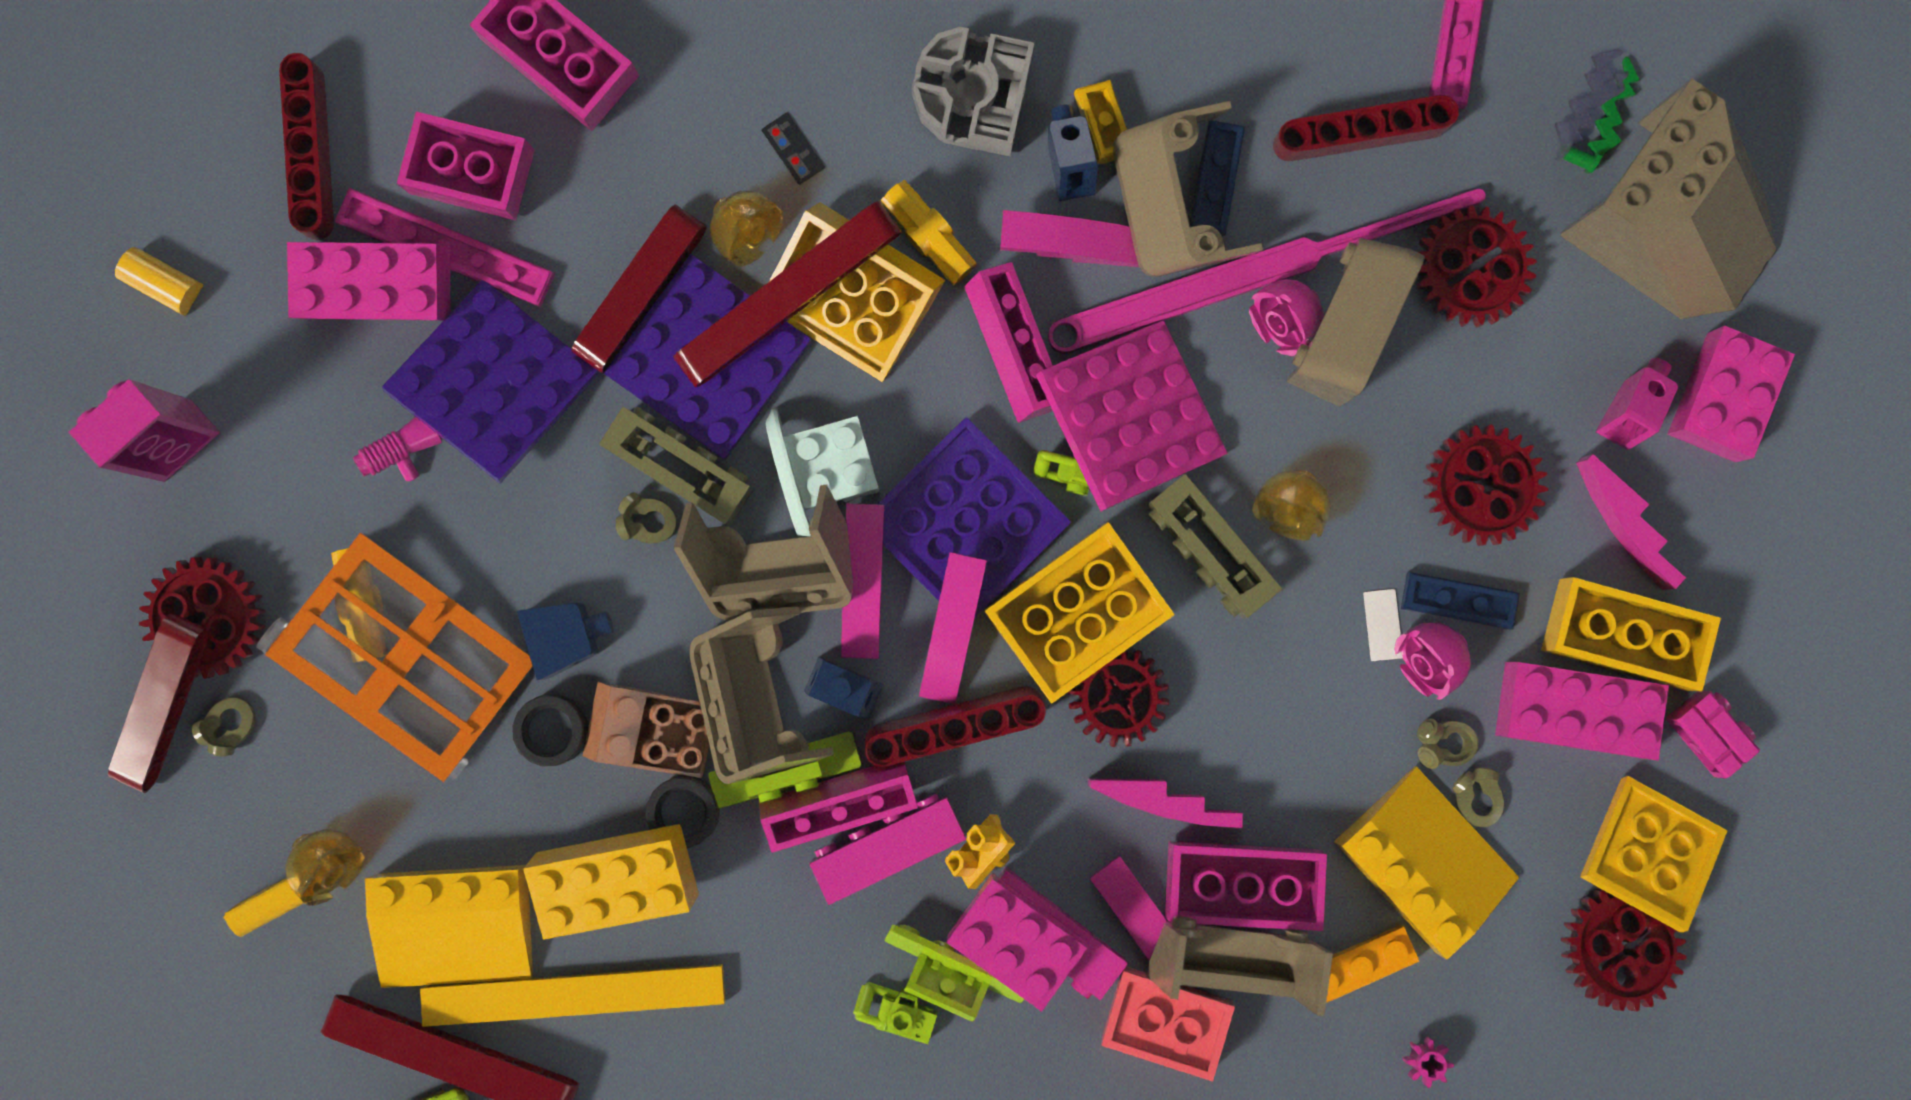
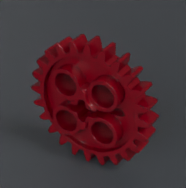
[1416,205,1537,328]
[1423,424,1548,546]
[139,557,266,679]
[1560,890,1687,1012]

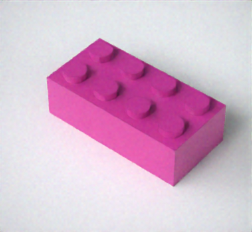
[470,0,639,131]
[287,242,451,321]
[69,379,220,482]
[1495,662,1669,761]
[1165,841,1327,931]

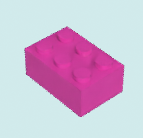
[397,111,535,220]
[1667,326,1795,463]
[947,873,1087,1012]

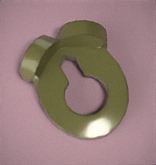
[615,492,677,544]
[192,698,255,757]
[1417,719,1479,769]
[1452,767,1504,827]

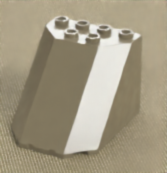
[1560,78,1776,319]

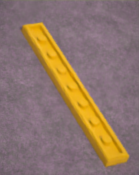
[420,964,726,1027]

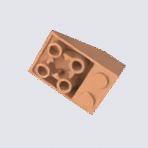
[583,682,709,778]

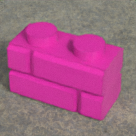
[1666,691,1760,779]

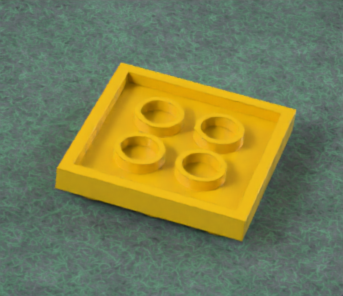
[1580,776,1728,933]

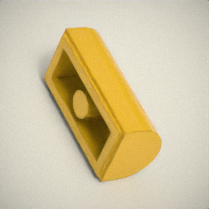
[1073,80,1127,164]
[115,247,204,316]
[223,871,311,937]

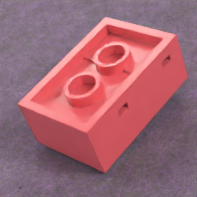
[1102,966,1235,1082]

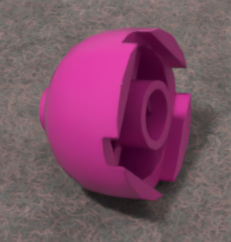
[1249,279,1324,356]
[1394,622,1471,699]

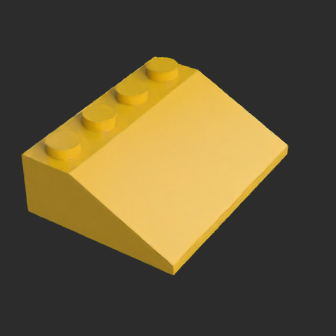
[770,202,945,382]
[983,522,1175,704]
[1334,766,1519,960]
[365,865,533,988]

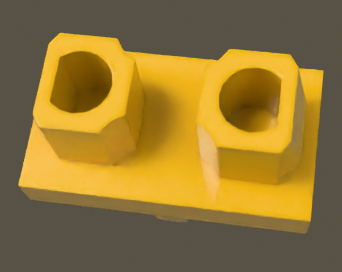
[945,814,1015,889]

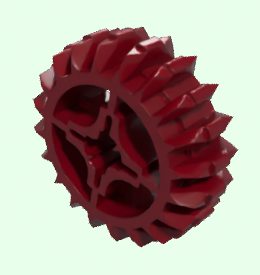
[1068,649,1170,747]

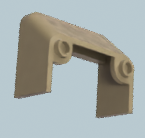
[1113,101,1263,277]
[1286,238,1425,407]
[674,484,853,620]
[689,606,834,784]
[1147,916,1333,1016]

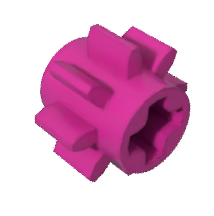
[1403,1037,1454,1088]

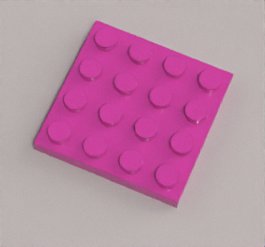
[1036,320,1228,511]

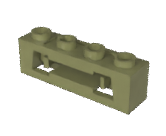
[599,406,753,527]
[1147,474,1282,619]

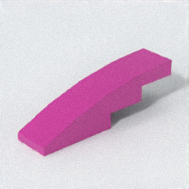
[1000,210,1139,267]
[1576,454,1686,590]
[841,503,885,659]
[919,552,987,704]
[1088,778,1243,828]

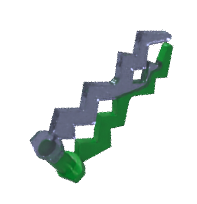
[1555,49,1639,174]

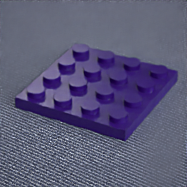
[604,254,812,461]
[382,280,598,484]
[877,417,1071,617]

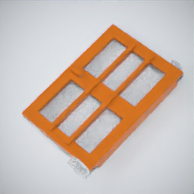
[256,533,532,782]

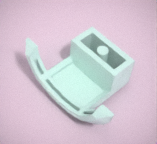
[766,407,880,538]

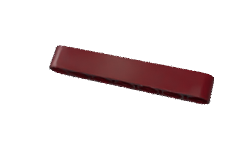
[673,201,902,388]
[321,994,580,1100]

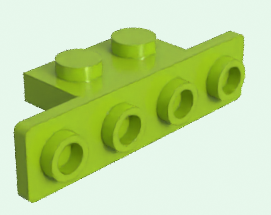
[708,732,862,808]
[884,924,1024,1022]

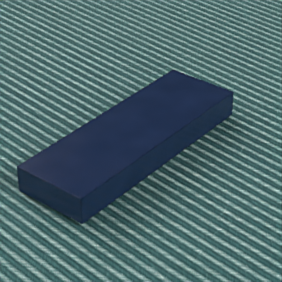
[1189,120,1245,236]
[1401,572,1520,630]

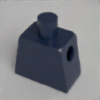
[1048,104,1098,202]
[517,603,614,680]
[804,657,884,719]

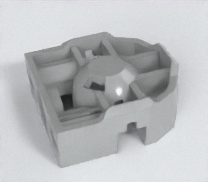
[911,27,1035,157]

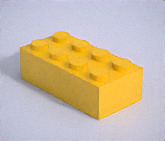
[1541,577,1721,691]
[523,824,699,940]

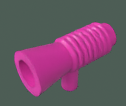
[352,417,442,482]

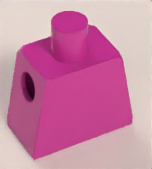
[1596,358,1678,450]

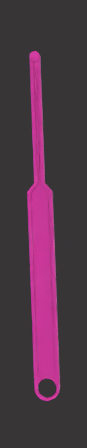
[1048,189,1486,354]

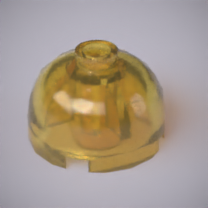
[710,190,784,267]
[1252,470,1331,541]
[285,829,365,906]

